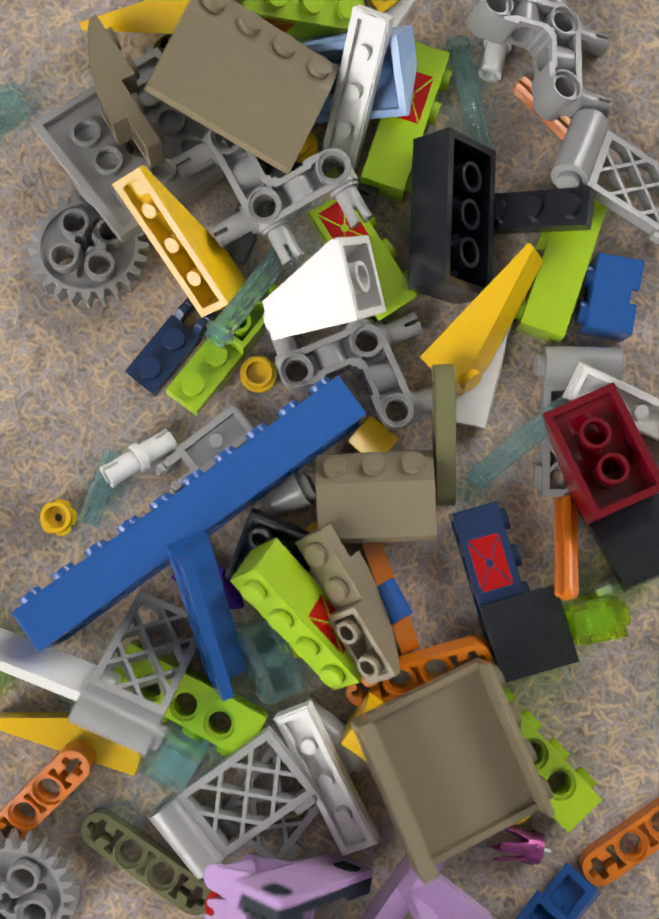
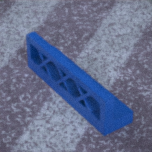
[166,531,248,701]

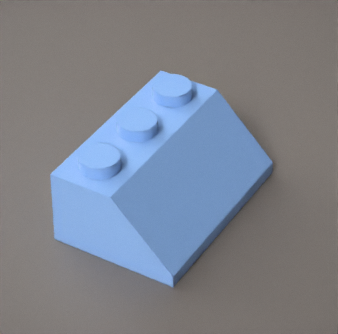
[300,25,417,123]

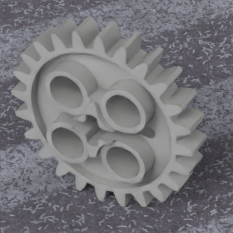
[26,192,151,309]
[0,828,80,919]

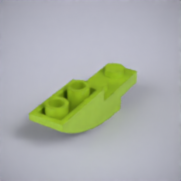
[166,273,278,416]

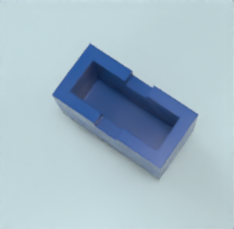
[574,253,644,342]

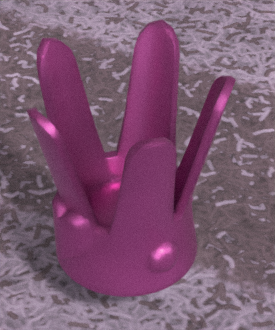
[490,825,551,865]

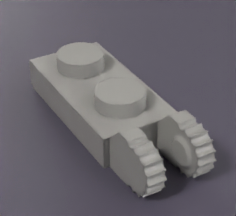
[154,403,254,495]

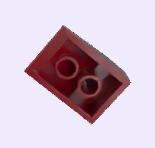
[541,382,659,525]

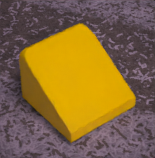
[346,415,399,453]

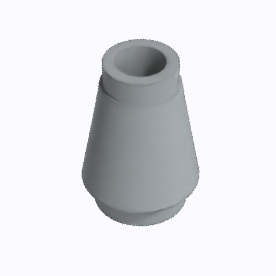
[260,470,316,516]

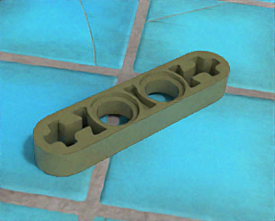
[432,363,456,507]
[81,808,211,915]

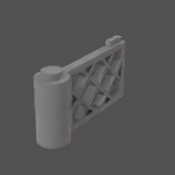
[551,108,659,245]
[533,346,624,497]
[68,590,198,756]
[219,696,367,861]
[148,725,319,879]

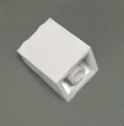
[262,235,386,340]

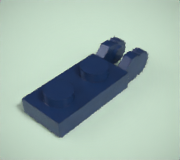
[125,297,218,396]

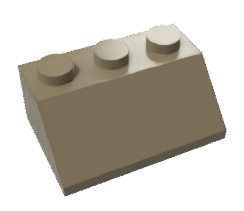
[316,450,437,544]

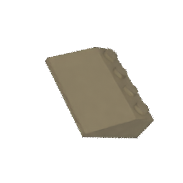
[145,0,340,174]

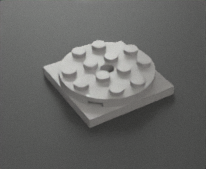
[32,47,235,244]

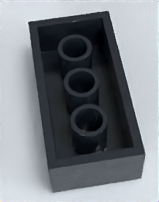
[408,127,496,304]

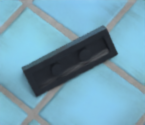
[494,187,596,234]

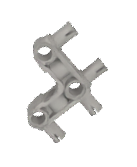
[466,0,612,121]
[172,129,373,267]
[264,311,432,431]

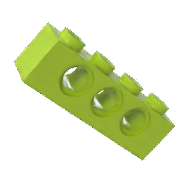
[114,639,269,759]
[502,686,602,833]

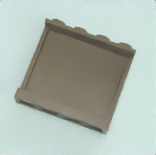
[349,658,556,885]

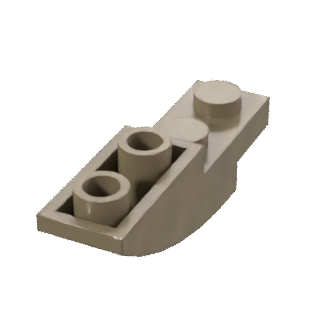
[87,15,166,169]
[295,523,400,685]

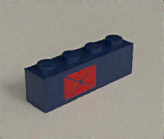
[448,501,530,663]

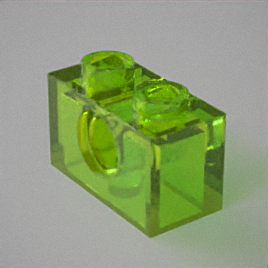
[561,593,630,646]

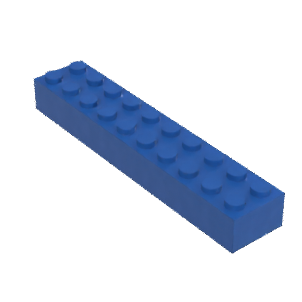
[11,375,367,653]

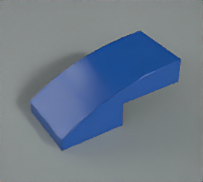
[515,862,601,919]

